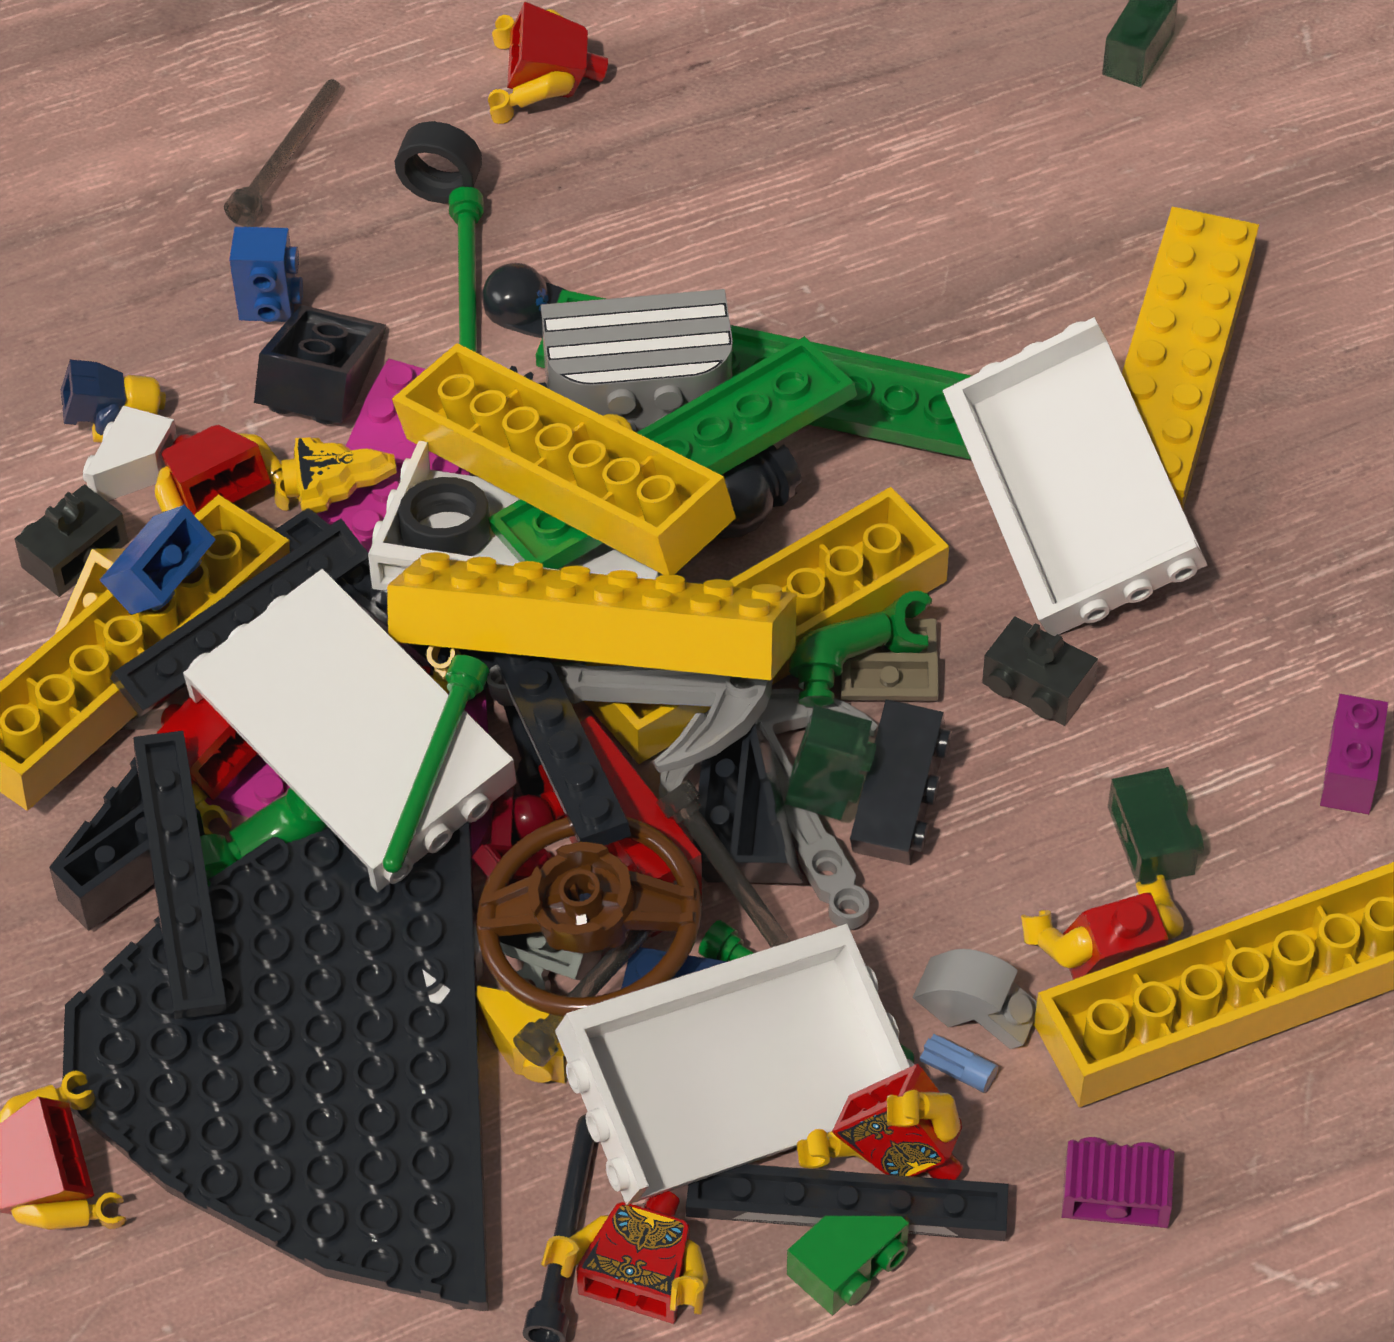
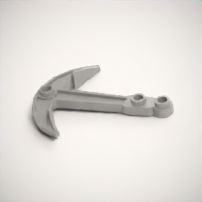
[487,662,773,773]
[659,688,878,930]

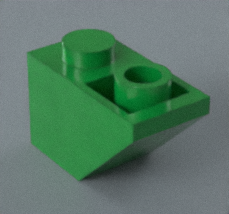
[787,1216,909,1316]

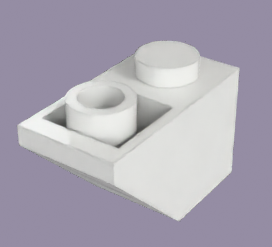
[83,406,177,502]

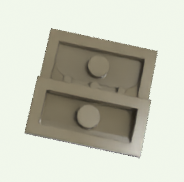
[841,618,938,701]

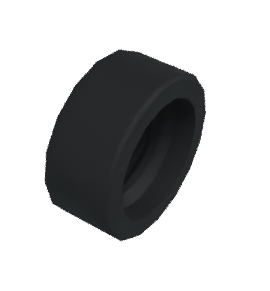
[394,121,482,204]
[398,477,491,556]

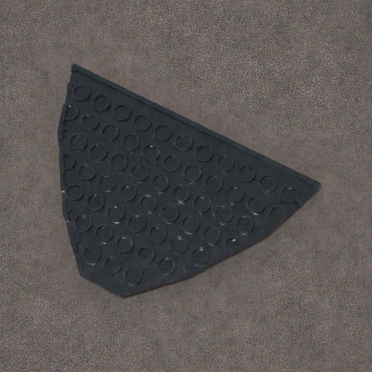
[62,822,489,1311]

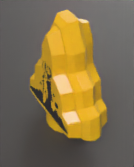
[281,437,397,513]

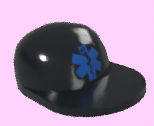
[482,262,565,338]

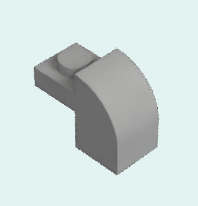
[912,949,1037,1049]

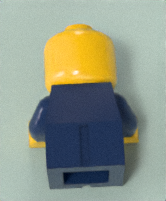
[60,359,166,443]

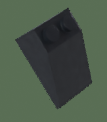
[254,305,386,424]

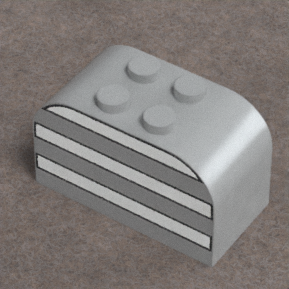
[541,289,732,432]

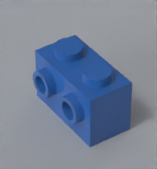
[229,227,303,322]
[100,504,216,615]

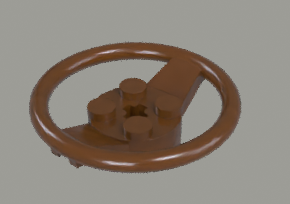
[477,816,702,1017]

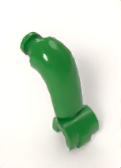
[789,591,932,707]
[200,788,328,886]

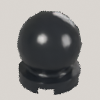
[716,444,802,538]

